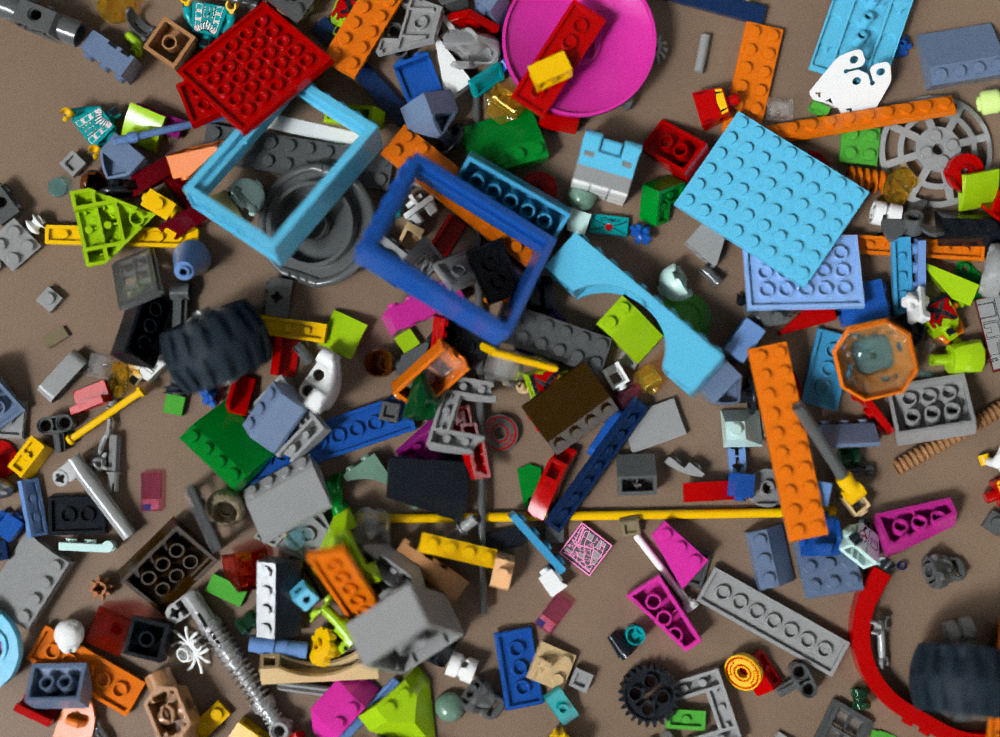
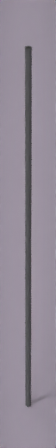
[473,96,487,614]

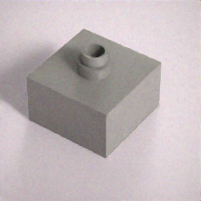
[346,583,465,675]

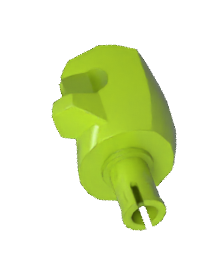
[928,337,987,374]

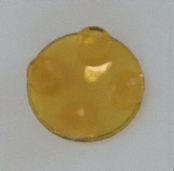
[96,0,136,24]
[883,167,918,205]
[107,361,130,399]

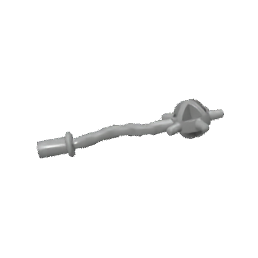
[88,393,119,476]

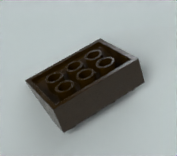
[521,360,619,455]
[118,516,218,614]

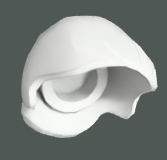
[54,619,85,654]

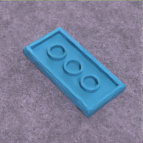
[801,328,855,411]

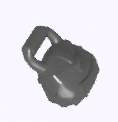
[921,553,967,589]
[460,678,505,720]

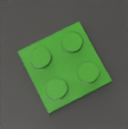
[838,128,881,167]

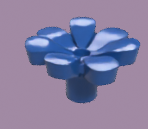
[894,36,912,58]
[630,223,652,245]
[199,387,220,408]

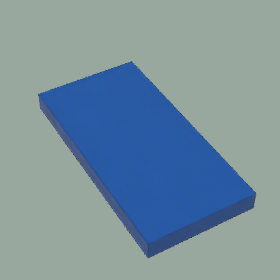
[493,626,544,711]

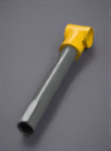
[792,402,867,506]

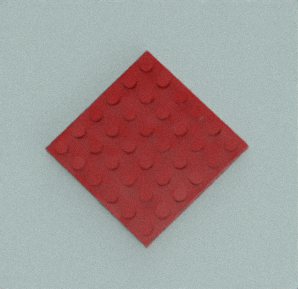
[176,1,334,136]

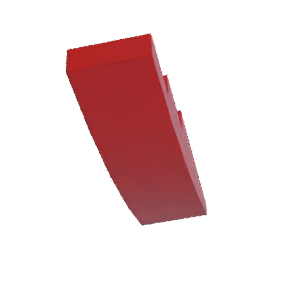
[453,405,491,480]
[682,480,749,502]

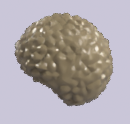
[204,489,247,527]

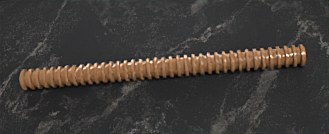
[892,401,1000,475]

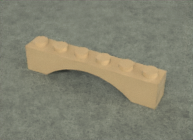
[259,650,379,685]

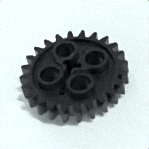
[618,663,682,727]

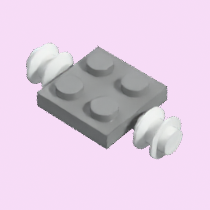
[0,214,46,271]

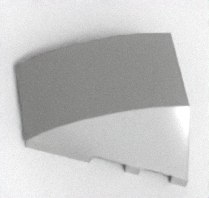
[362,544,426,599]

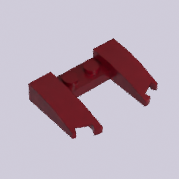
[130,152,212,240]

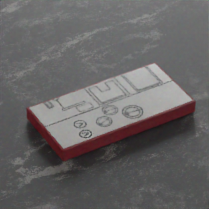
[974,294,1000,373]

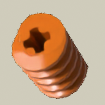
[846,166,888,195]

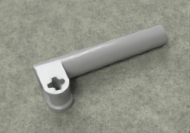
[52,453,136,541]

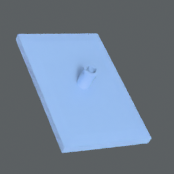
[742,235,865,311]

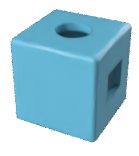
[289,579,320,612]

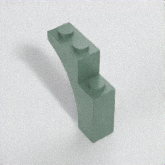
[342,452,418,510]

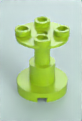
[310,594,354,654]

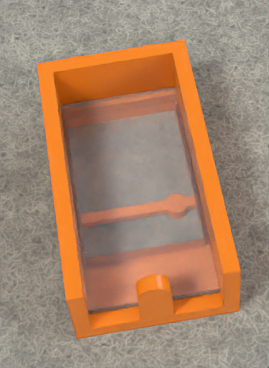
[391,338,470,402]

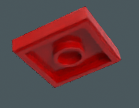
[448,9,500,34]

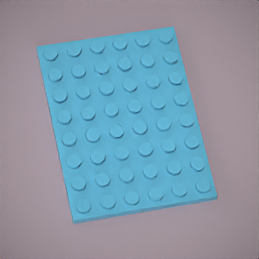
[674,111,869,288]

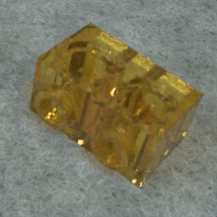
[632,363,664,395]

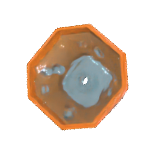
[832,318,919,402]

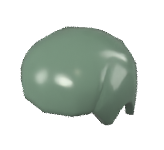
[566,187,597,211]
[435,692,465,722]

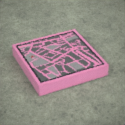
[559,522,613,576]

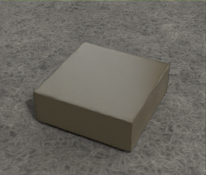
[619,515,641,537]

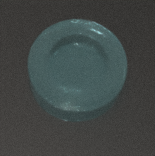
[47,178,68,198]
[285,530,305,550]

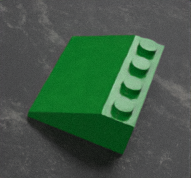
[458,109,549,172]
[180,401,275,494]

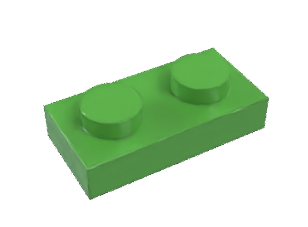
[665,708,706,731]

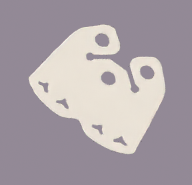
[809,49,891,113]

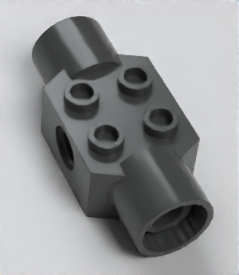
[0,0,86,47]

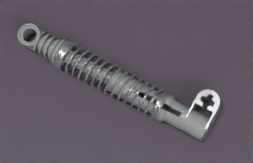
[166,587,293,737]

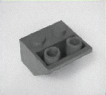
[616,453,657,496]

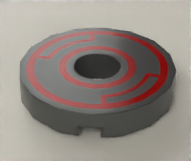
[485,414,519,452]

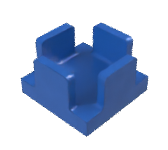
[799,511,842,557]

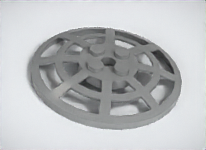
[878,95,992,208]

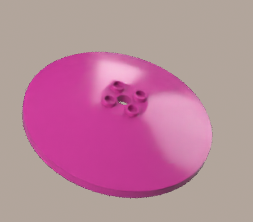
[502,0,657,118]

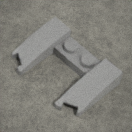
[249,374,332,463]
[426,377,497,455]
[673,665,743,737]

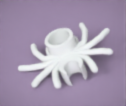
[170,626,211,674]

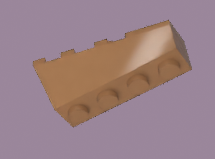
[397,536,470,601]

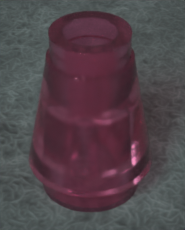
[613,383,642,410]

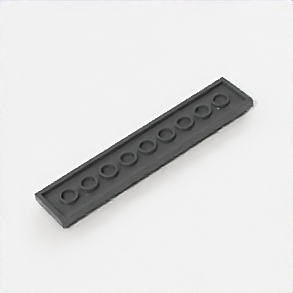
[204,124,393,192]

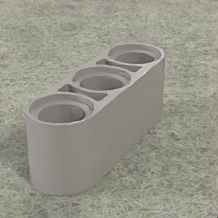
[37,349,90,403]

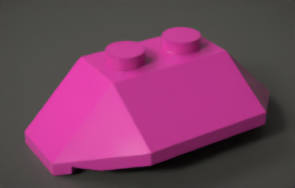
[311,679,380,737]

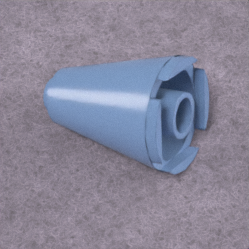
[173,239,212,280]

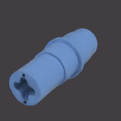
[248,634,309,659]

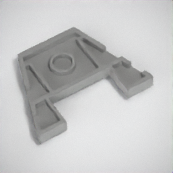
[376,0,445,57]
[253,512,330,563]

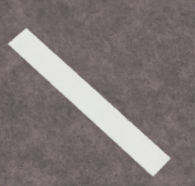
[268,115,359,146]

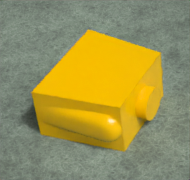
[140,188,185,221]

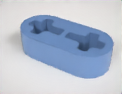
[727,447,747,473]

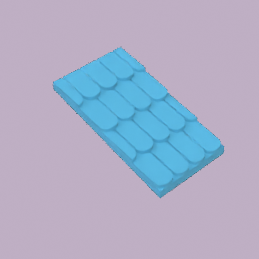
[808,0,913,85]

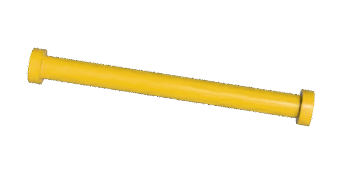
[65,386,146,445]

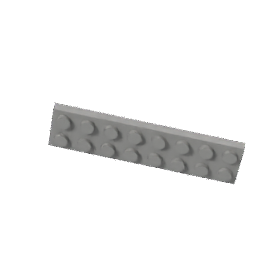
[696,566,850,677]

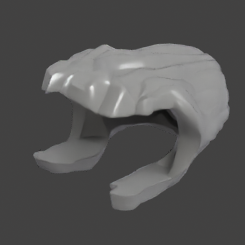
[442,27,502,70]

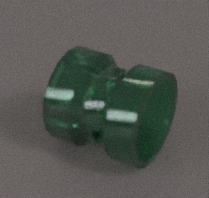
[837,447,861,467]
[234,609,256,636]
[850,687,871,710]

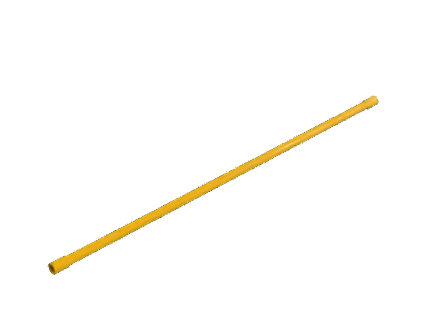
[355,506,837,525]

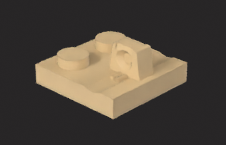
[526,641,576,690]

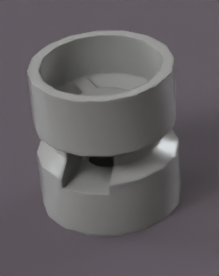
[941,615,977,644]

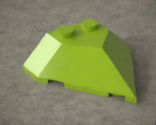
[69,188,156,268]
[309,508,383,585]
[358,665,435,737]

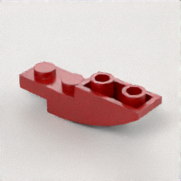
[526,447,577,522]

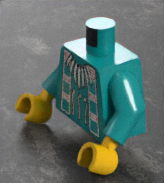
[180,0,240,48]
[59,105,122,159]

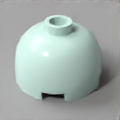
[227,178,265,216]
[657,262,693,302]

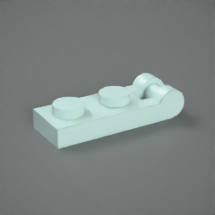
[58,538,118,553]

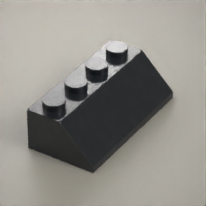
[934,210,1000,247]
[110,285,173,369]
[256,556,302,639]

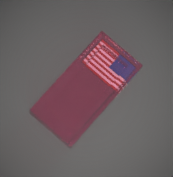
[141,473,162,511]
[534,593,573,635]

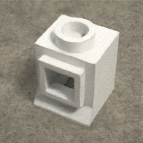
[601,361,630,392]
[538,566,567,597]

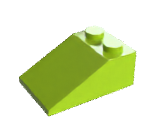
[595,295,663,364]

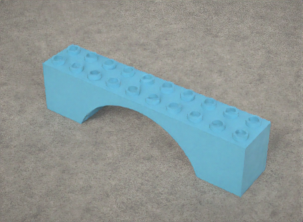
[544,232,724,398]

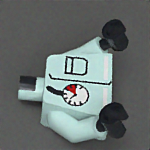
[839,519,896,572]

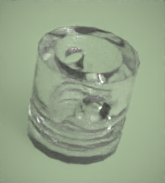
[767,97,794,121]
[85,353,114,380]

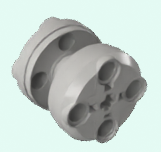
[977,242,1000,299]

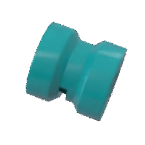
[624,624,645,645]

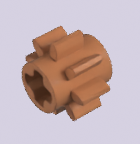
[88,576,114,600]

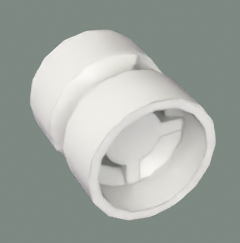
[869,199,903,226]
[445,651,479,684]

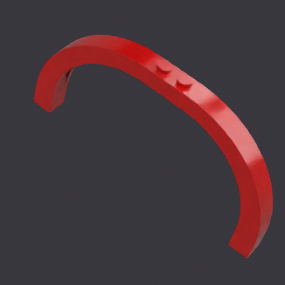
[848,566,986,737]

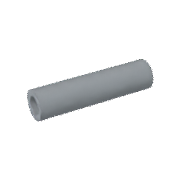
[694,34,710,74]

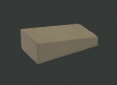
[42,326,70,349]

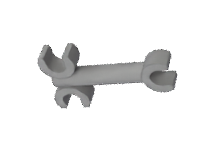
[870,615,891,669]

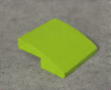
[121,102,168,153]
[958,168,999,212]
[318,310,368,360]

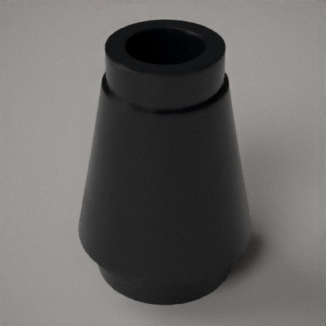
[607,631,634,661]

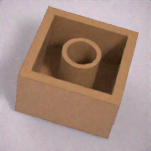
[143,16,199,72]

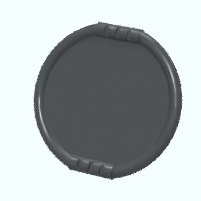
[257,162,376,289]

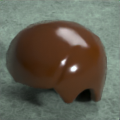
[80,170,108,191]
[364,349,396,378]

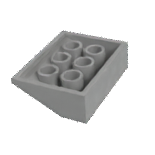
[888,373,976,446]
[242,453,333,544]
[0,532,76,630]

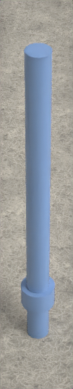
[112,117,226,145]

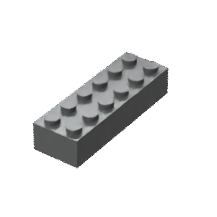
[496,301,612,376]

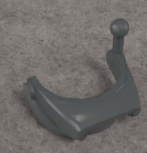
[125,6,156,42]

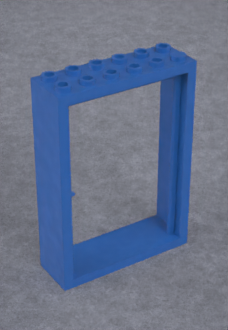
[353,152,557,346]

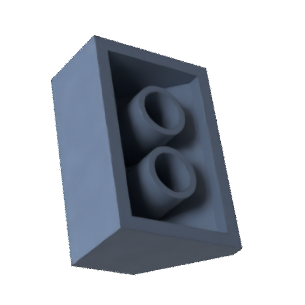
[242,381,307,454]
[813,419,881,448]
[744,524,795,590]
[24,663,93,709]

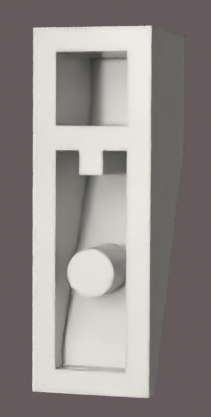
[435,37,470,99]

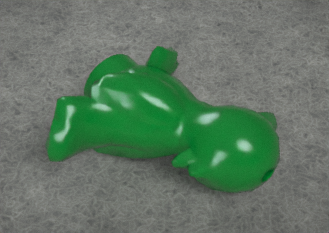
[325,472,352,516]

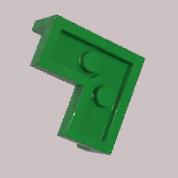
[639,175,685,227]

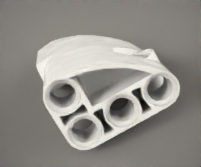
[299,346,342,414]

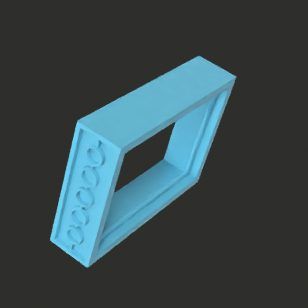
[183,83,384,267]

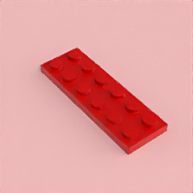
[510,0,606,119]

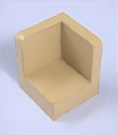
[398,222,425,250]

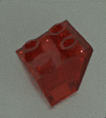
[221,548,267,593]
[83,605,131,657]

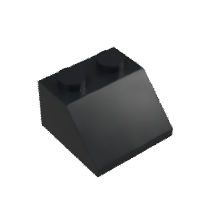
[123,615,176,663]

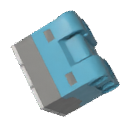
[570,129,643,206]

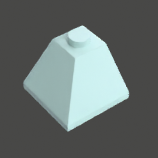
[721,409,762,448]

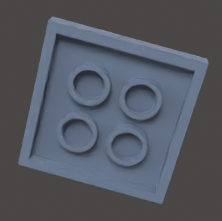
[792,538,864,600]

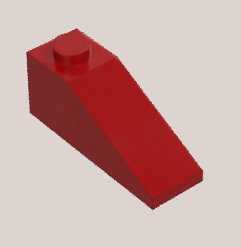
[777,309,837,336]

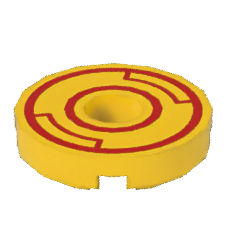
[724,652,763,691]

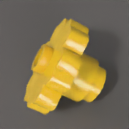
[309,626,342,667]

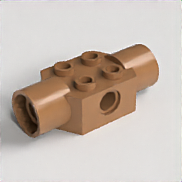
[144,667,202,737]

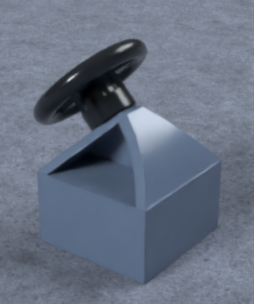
[400,89,465,156]
[97,133,152,198]
[698,359,758,415]

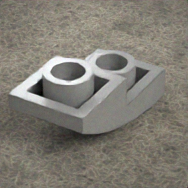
[663,455,704,477]

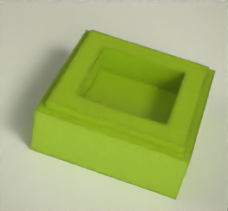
[394,328,421,353]

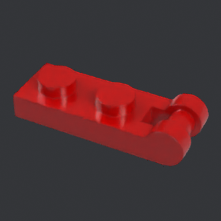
[851,394,895,435]

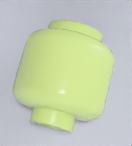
[976,89,1000,115]

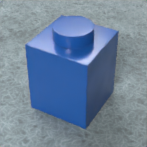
[727,473,755,502]
[0,511,25,542]

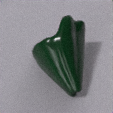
[402,373,441,421]

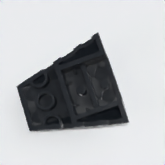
[386,451,469,523]

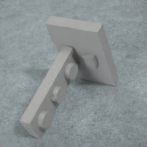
[381,236,445,277]

